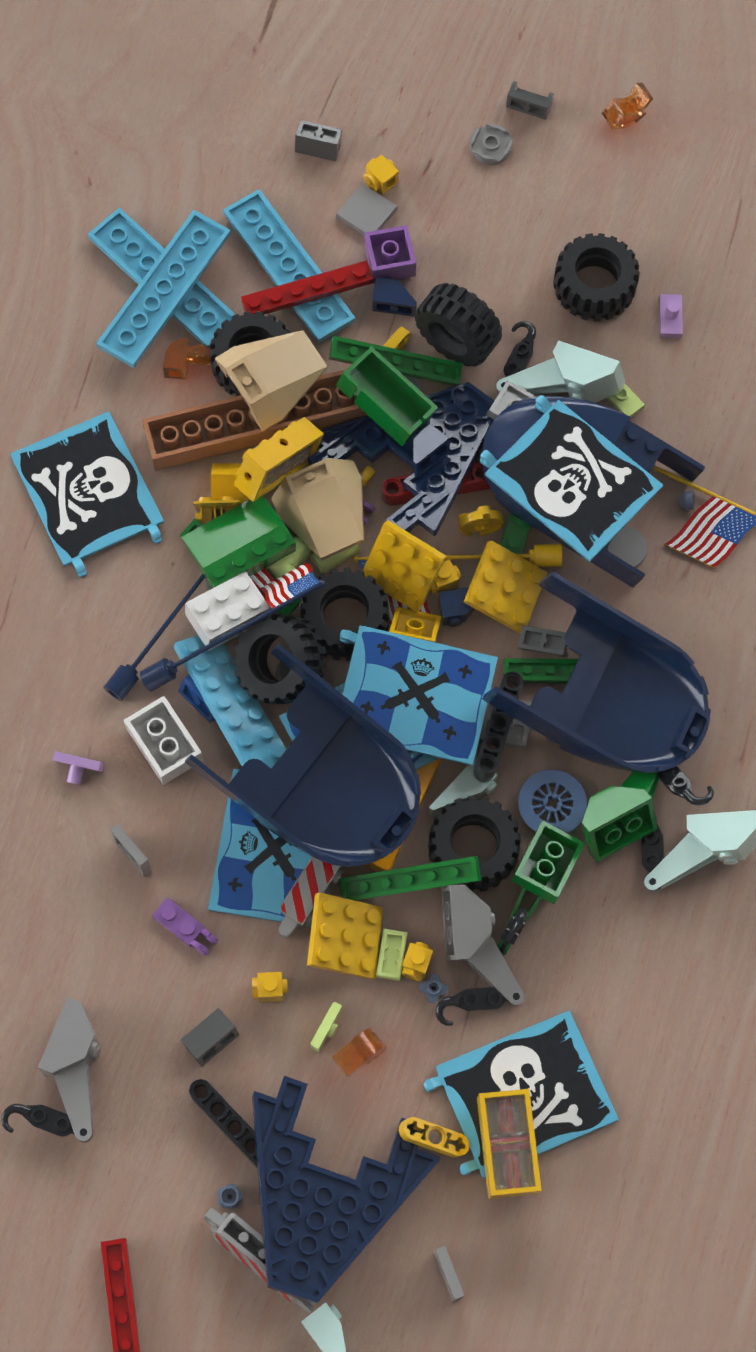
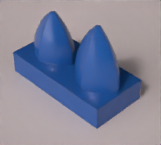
[178,674,215,723]

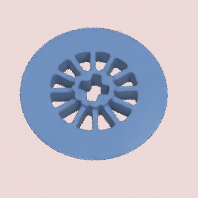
[518,770,587,833]

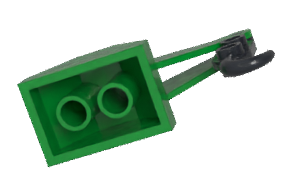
[582,766,714,863]
[497,820,585,955]

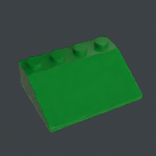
[181,496,296,589]

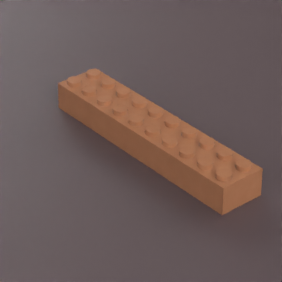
[142,369,367,471]

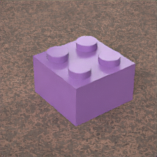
[364,225,416,284]

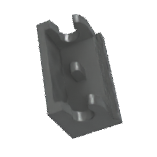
[506,81,554,120]
[295,120,342,161]
[518,625,568,657]
[181,1008,240,1067]

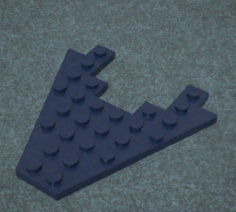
[308,382,494,536]
[252,1076,440,1305]

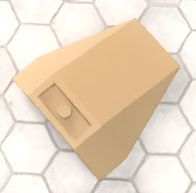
[214,330,328,432]
[271,458,364,560]

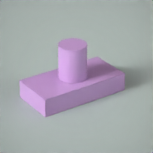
[659,294,683,338]
[53,751,105,785]

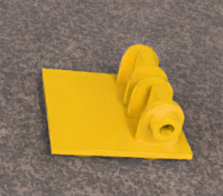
[193,496,241,524]

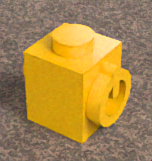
[363,154,399,195]
[430,559,461,598]
[402,942,433,981]
[252,972,288,1003]

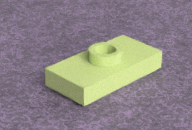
[606,383,645,419]
[376,929,408,981]
[310,1002,342,1053]

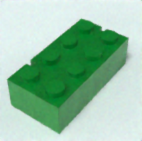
[336,346,438,447]

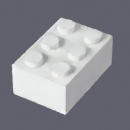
[185,571,270,651]
[124,696,203,785]

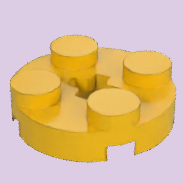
[457,505,504,537]

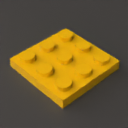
[362,520,446,613]
[463,540,548,634]
[307,892,383,980]

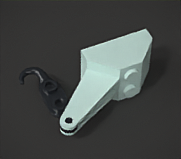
[496,321,625,403]
[641,810,756,892]

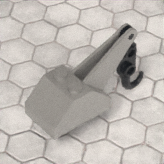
[435,884,525,1026]
[1,997,101,1143]

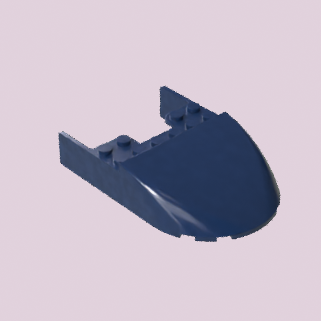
[482,396,705,588]
[482,572,711,773]
[184,644,421,867]

